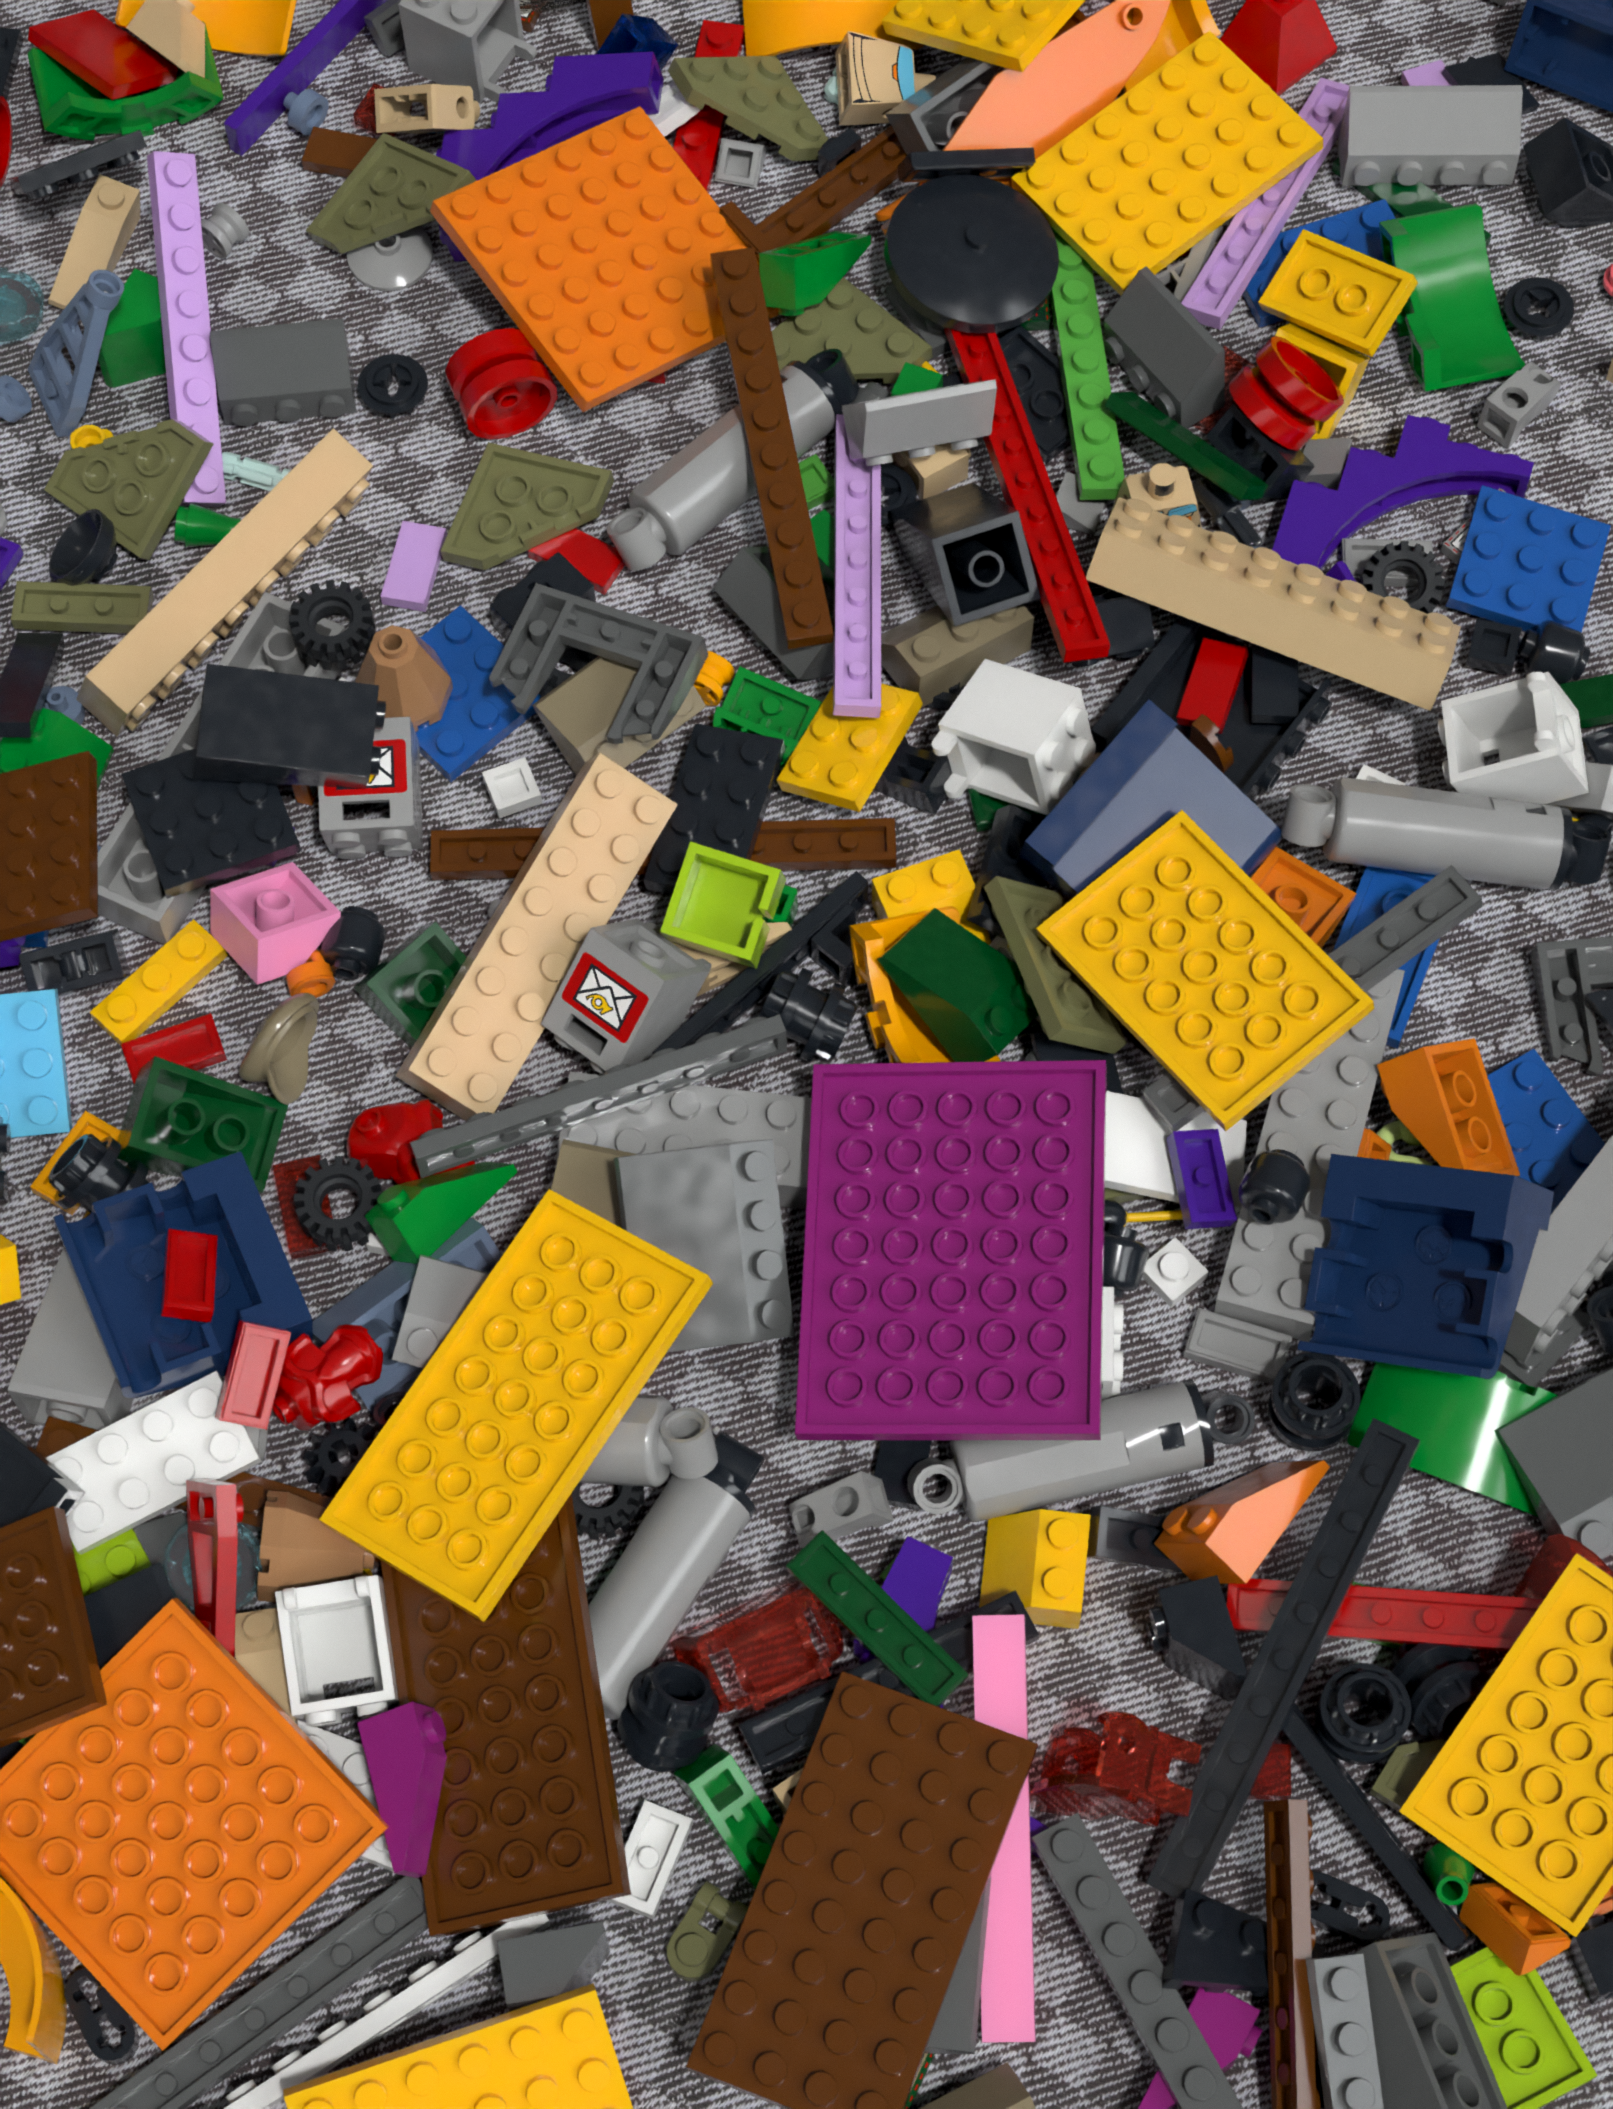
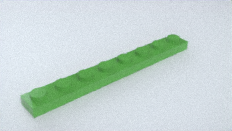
[1049,226,1125,500]

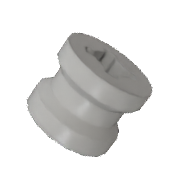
[201,203,250,259]

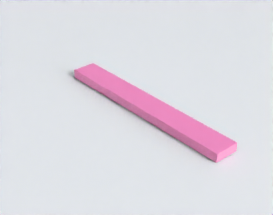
[972,1614,1036,2043]

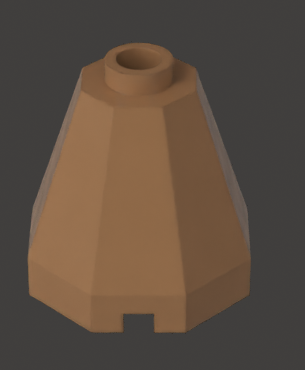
[355,625,453,732]
[257,1490,375,1602]

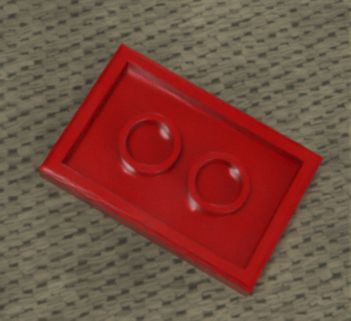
[28,9,178,100]

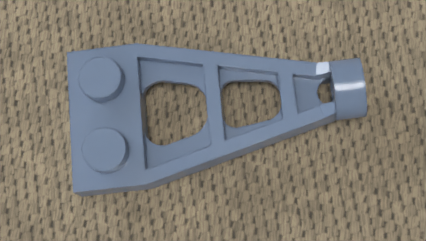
[28,270,124,437]

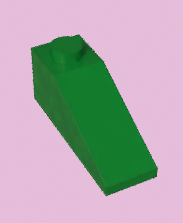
[759,231,871,316]
[365,1161,518,1264]
[673,1744,779,1890]

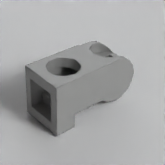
[1476,362,1561,449]
[789,1471,894,1548]

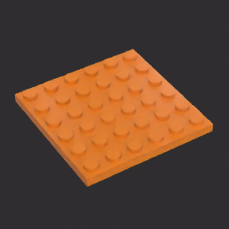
[430,106,779,412]
[0,1598,389,2051]

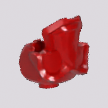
[346,1099,475,1184]
[272,1324,383,1431]

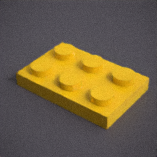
[1258,229,1418,357]
[777,683,923,812]

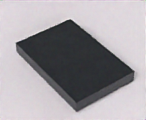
[956,325,1071,464]

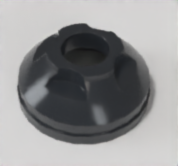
[49,509,118,586]

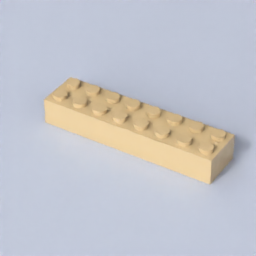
[76,428,373,737]
[1086,497,1461,711]
[395,753,678,1121]

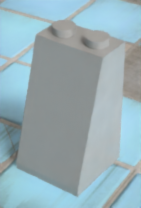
[7,1247,134,1430]

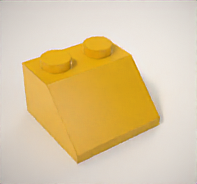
[1275,323,1370,440]
[872,849,991,945]
[979,1509,1091,1629]

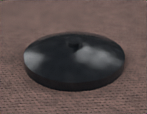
[884,175,1059,334]

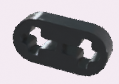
[1311,1872,1390,1945]
[64,1967,140,2065]

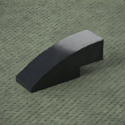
[874,736,952,814]

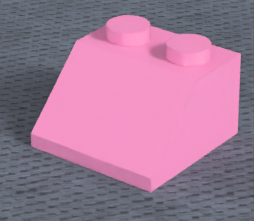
[210,862,341,985]

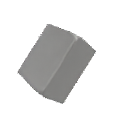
[714,138,767,189]
[1303,438,1353,490]
[1056,471,1107,535]

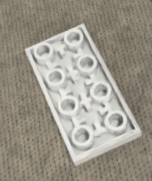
[1105,1091,1247,1214]

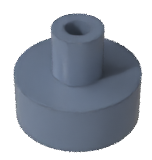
[283,89,329,135]
[0,375,32,423]
[42,686,85,725]

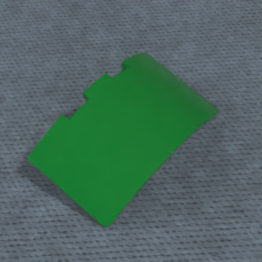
[28,20,224,140]
[1379,203,1525,392]
[1347,1363,1558,1517]

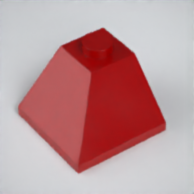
[1220,0,1337,96]

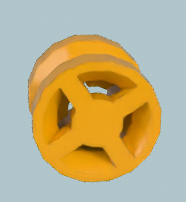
[693,651,735,707]

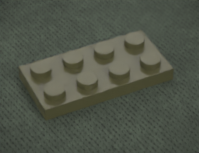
[984,876,1127,1054]

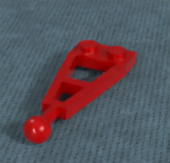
[186,1478,244,1657]

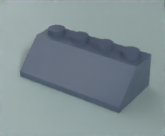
[313,1217,502,1416]

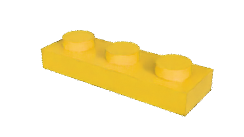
[90,919,228,1045]

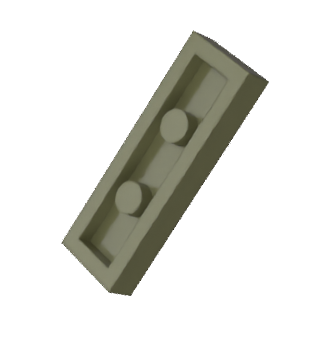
[11,581,154,634]

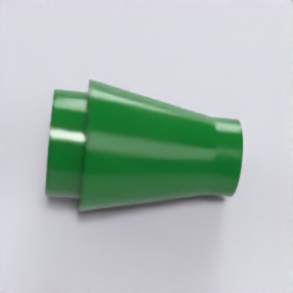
[174,503,241,547]
[1423,1842,1476,1906]

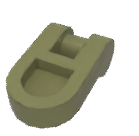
[667,1881,749,1982]

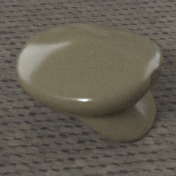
[239,993,319,1105]

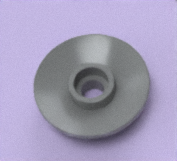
[347,226,433,291]

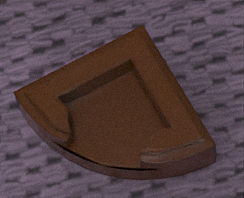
[1189,714,1234,773]

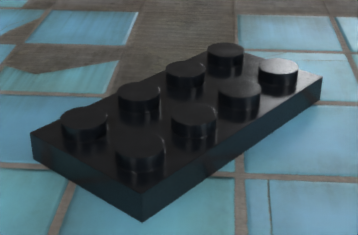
[644,723,785,894]

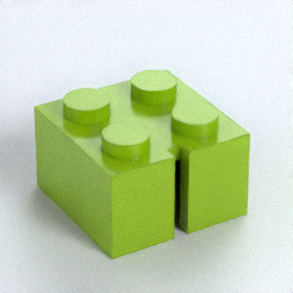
[660,841,786,969]

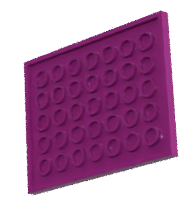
[795,1060,1107,1440]

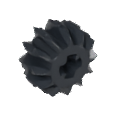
[303,1417,375,1496]

